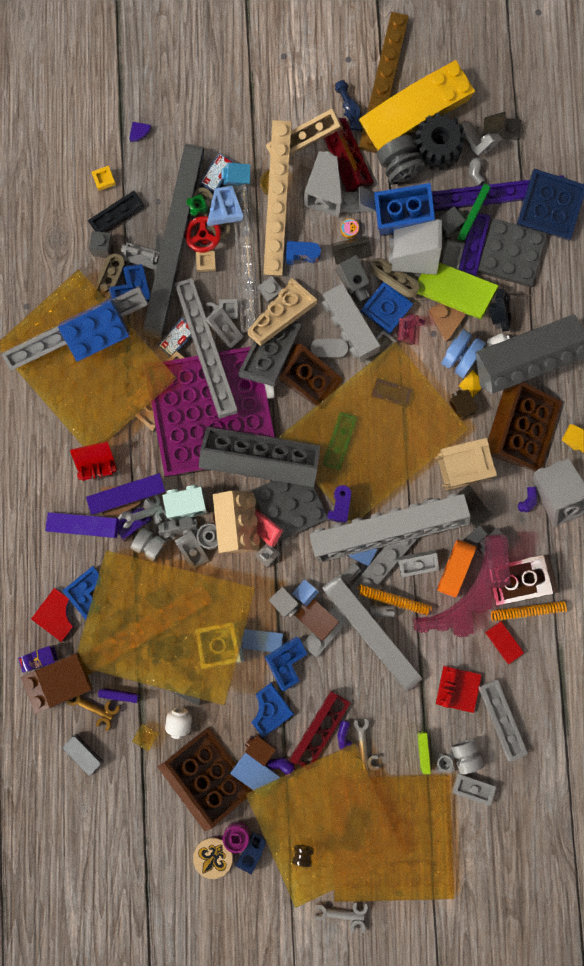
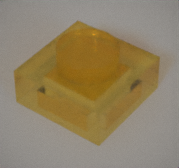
[132,724,159,752]

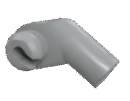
[468,158,485,186]

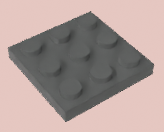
[478,218,547,287]
[252,481,327,542]

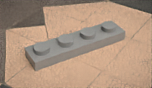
[478,679,528,762]

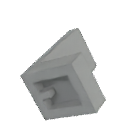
[459,122,502,155]

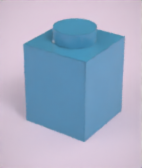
[221,162,250,187]

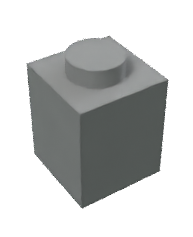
[269,587,298,617]

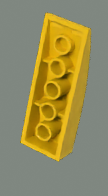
[359,60,475,151]

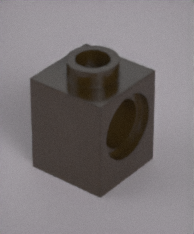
[449,389,479,421]

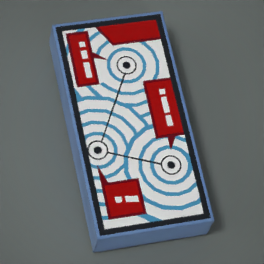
[199,153,235,193]
[157,318,192,357]

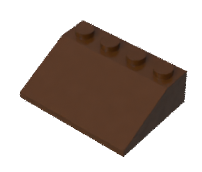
[488,382,563,472]
[157,727,255,832]

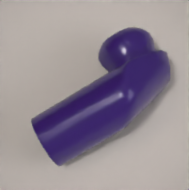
[518,487,537,513]
[337,721,352,751]
[268,758,296,778]

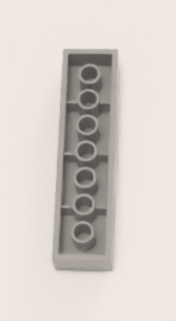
[309,493,470,563]

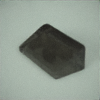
[331,235,372,265]
[459,485,492,528]

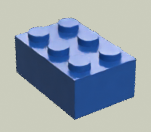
[374,183,435,236]
[58,298,130,362]

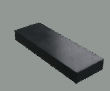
[88,190,145,232]

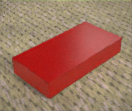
[484,621,524,665]

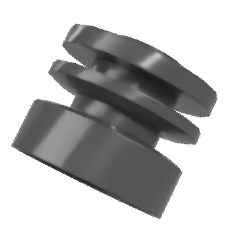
[376,135,425,185]

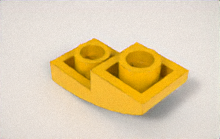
[562,424,584,453]

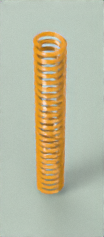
[357,584,432,616]
[491,601,567,622]

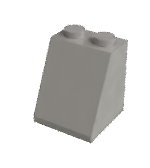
[304,151,342,218]
[388,219,442,274]
[533,458,584,527]

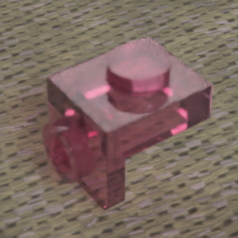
[398,315,425,345]

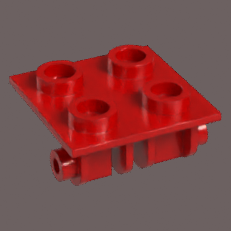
[70,441,118,481]
[435,666,482,713]

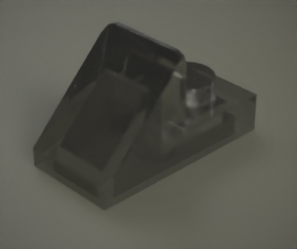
[482,112,522,140]

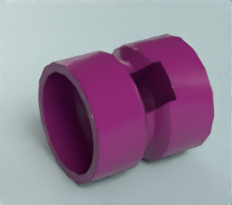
[223,821,250,853]

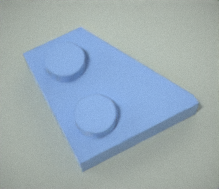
[207,186,243,226]

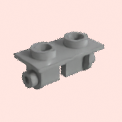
[121,242,160,270]
[158,517,198,542]

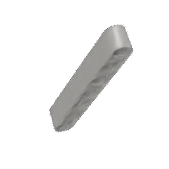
[322,576,422,692]

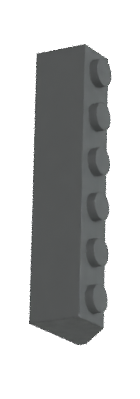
[475,314,584,394]
[199,427,320,487]

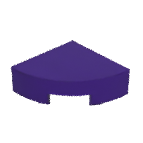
[129,122,151,142]

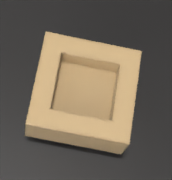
[196,251,216,272]

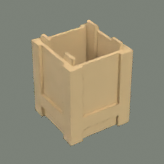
[434,438,497,491]

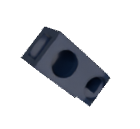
[235,832,268,875]

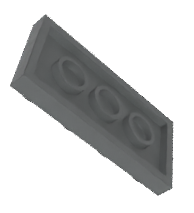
[239,322,302,387]

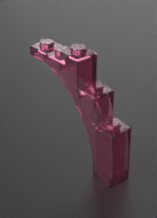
[412,534,510,637]

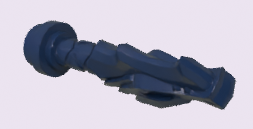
[335,80,363,132]

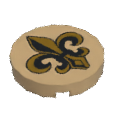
[193,837,233,879]

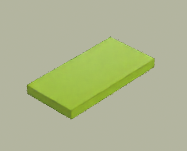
[417,262,498,320]

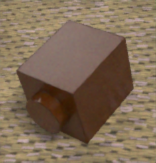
[245,734,276,766]

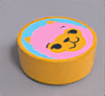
[340,219,359,239]

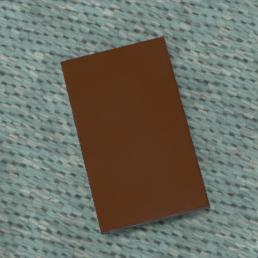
[294,599,340,641]

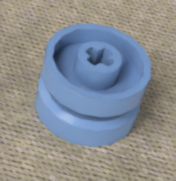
[441,329,486,378]

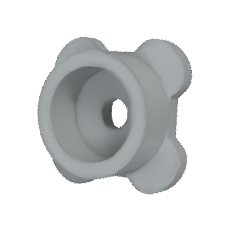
[435,753,455,773]

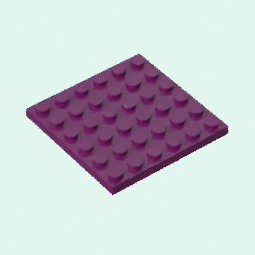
[145,347,275,477]

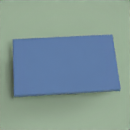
[230,753,280,798]

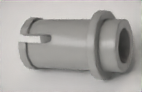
[338,563,362,586]
[370,604,395,619]

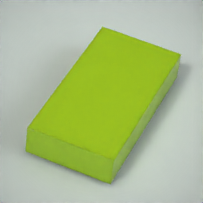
[417,731,431,774]

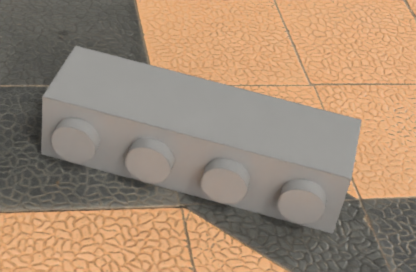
[321,284,380,362]

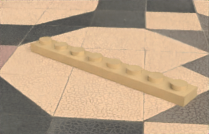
[263,120,292,276]

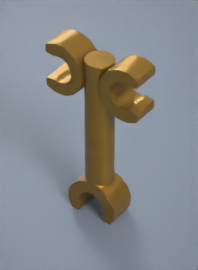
[67,695,121,731]

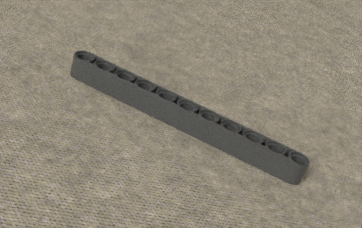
[143,144,204,340]

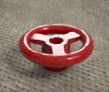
[185,216,221,253]

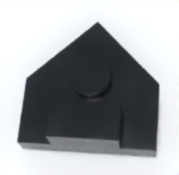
[489,288,511,332]

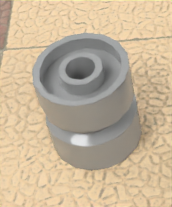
[196,523,218,550]
[131,527,167,563]
[451,739,484,774]

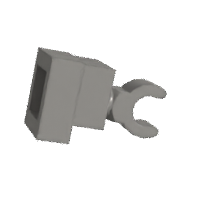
[255,543,280,568]

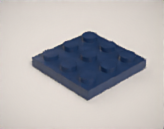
[516,169,584,241]

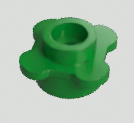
[186,195,208,216]

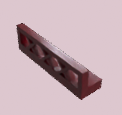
[324,118,374,192]
[290,690,351,771]

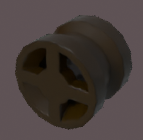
[292,845,314,867]

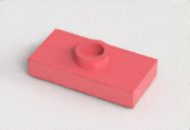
[255,510,283,547]

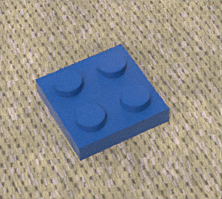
[360,282,413,334]

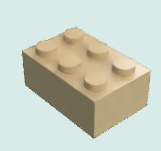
[213,491,260,553]

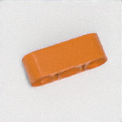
[437,539,476,598]

